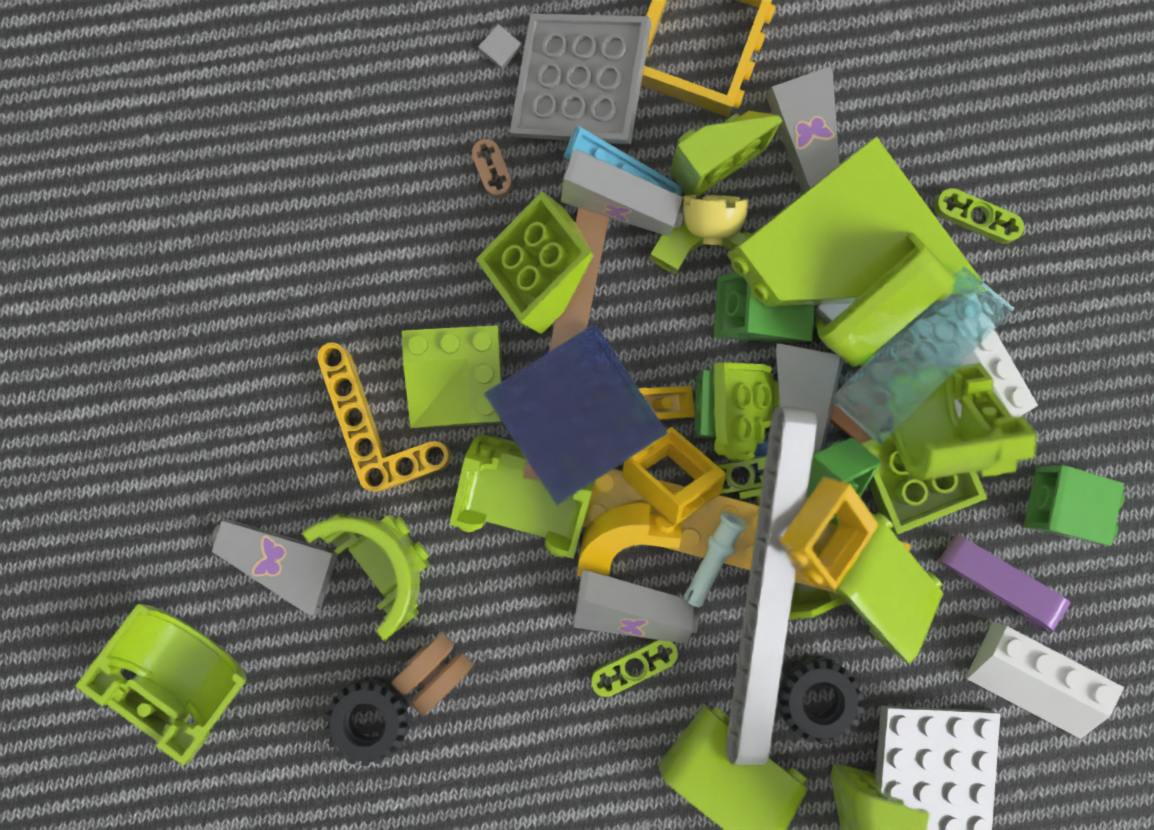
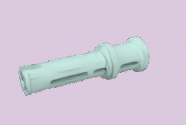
[683,511,748,607]

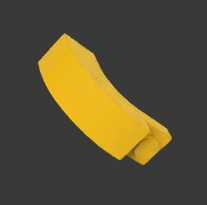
[577,503,681,577]

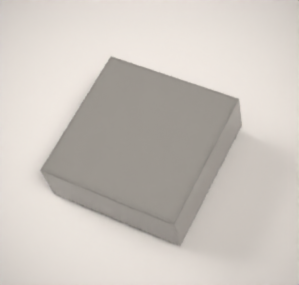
[478,24,522,70]

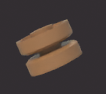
[391,632,474,716]

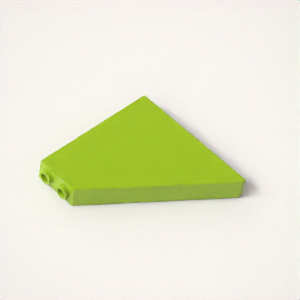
[727,137,988,307]

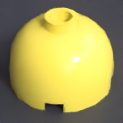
[682,195,748,245]

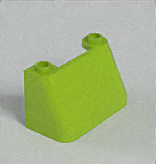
[449,435,597,558]
[816,512,943,664]
[658,704,808,830]
[830,763,931,830]

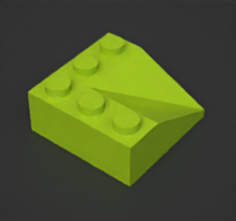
[669,111,782,198]
[476,191,594,334]
[402,325,505,428]
[861,430,987,535]

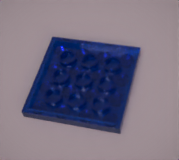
[484,324,668,506]

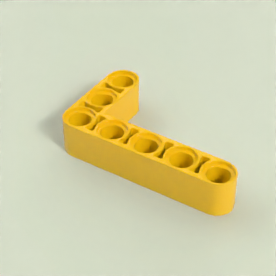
[317,343,452,492]

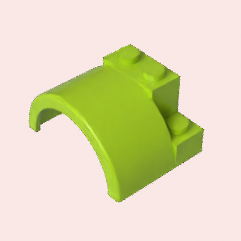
[885,362,1037,480]
[302,513,431,641]
[75,604,247,766]

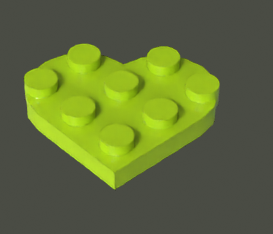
[713,363,780,461]

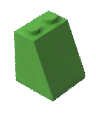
[714,272,815,344]
[1024,465,1125,546]

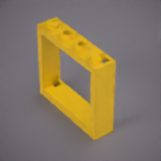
[641,0,776,117]

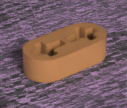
[472,139,512,199]

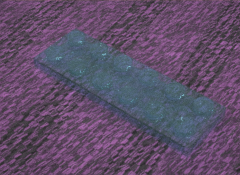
[831,266,1015,445]

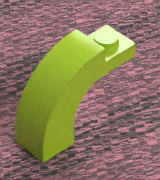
[649,220,751,275]

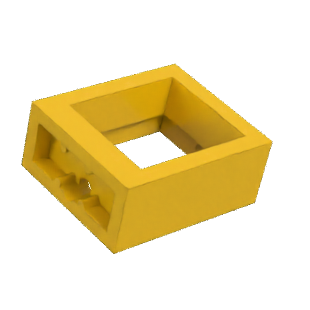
[622,427,726,526]
[779,477,878,590]

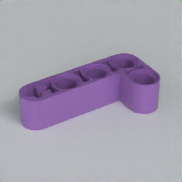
[938,534,1071,633]

